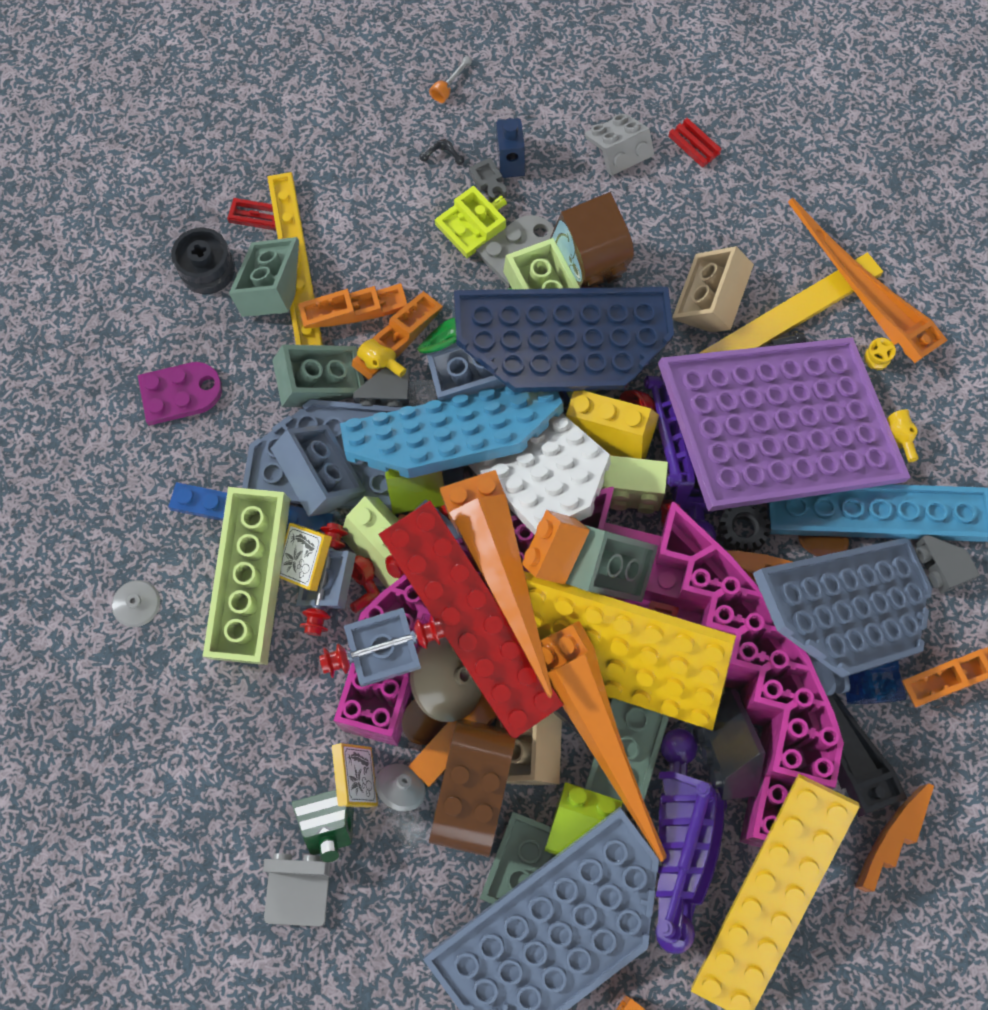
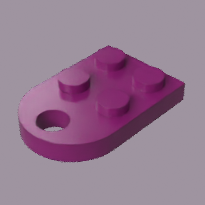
[137,362,222,426]

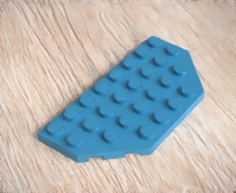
[340,386,564,478]

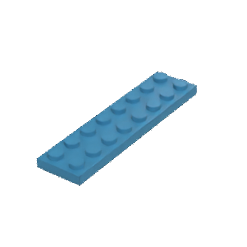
[767,484,988,542]

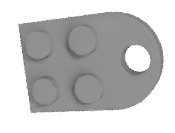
[476,215,554,288]

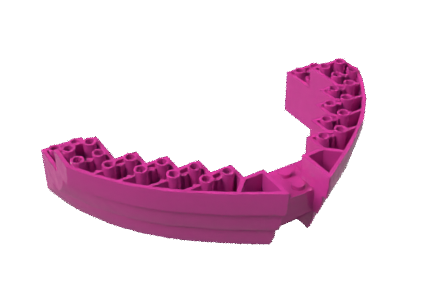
[334,487,844,847]

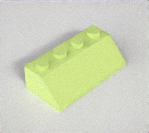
[341,496,399,588]

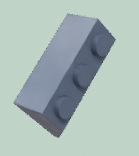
[426,343,506,401]
[270,424,366,517]

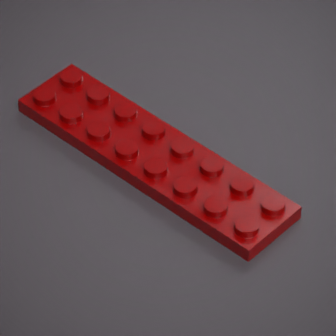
[378,501,563,738]

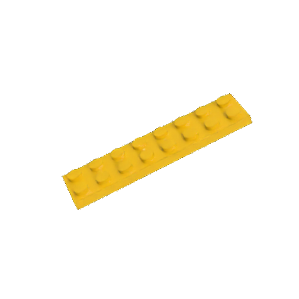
[691,773,860,1010]

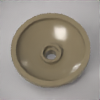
[410,637,482,722]

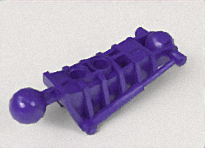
[644,374,716,541]
[655,728,728,954]

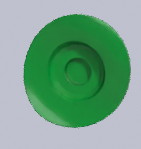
[417,318,456,353]

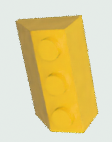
[566,390,659,459]

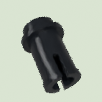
[770,331,806,346]

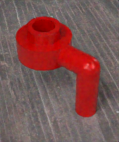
[350,555,380,613]

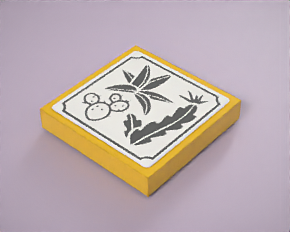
[280,523,332,591]
[332,743,378,808]

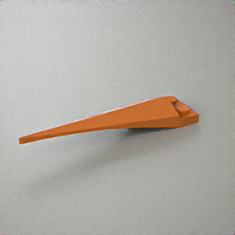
[788,198,948,363]
[440,470,552,698]
[540,621,667,863]

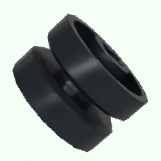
[171,227,235,295]

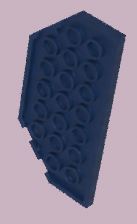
[454,287,674,393]

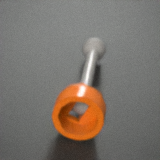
[429,56,472,103]

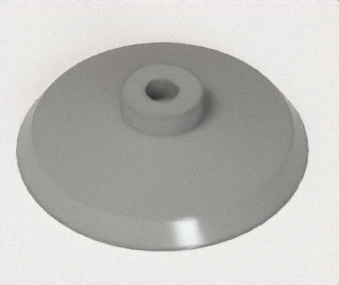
[112,580,160,627]
[375,763,426,811]

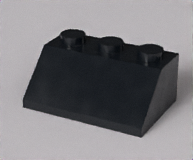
[693,688,766,800]

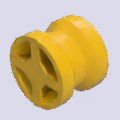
[864,338,896,370]

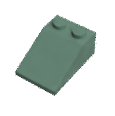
[229,237,299,317]
[272,345,365,407]
[566,525,658,602]

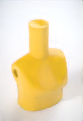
[357,339,407,378]
[887,409,919,462]

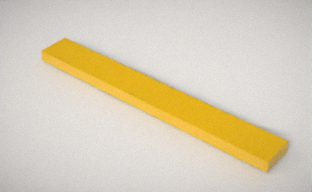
[267,172,323,345]
[699,252,883,354]

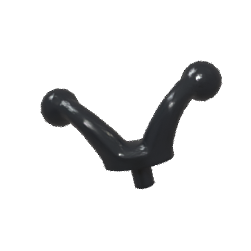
[419,139,464,165]

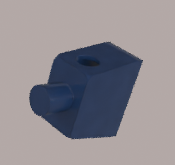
[496,118,525,178]

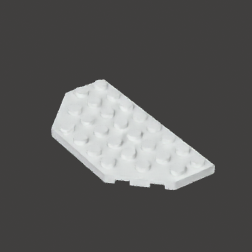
[468,413,611,535]

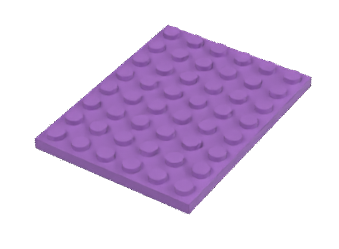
[658,337,910,511]

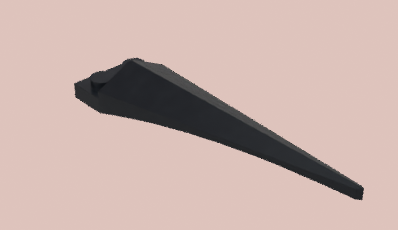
[806,652,907,817]

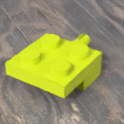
[435,186,507,258]

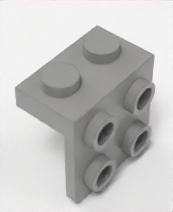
[585,114,654,176]
[263,853,330,926]

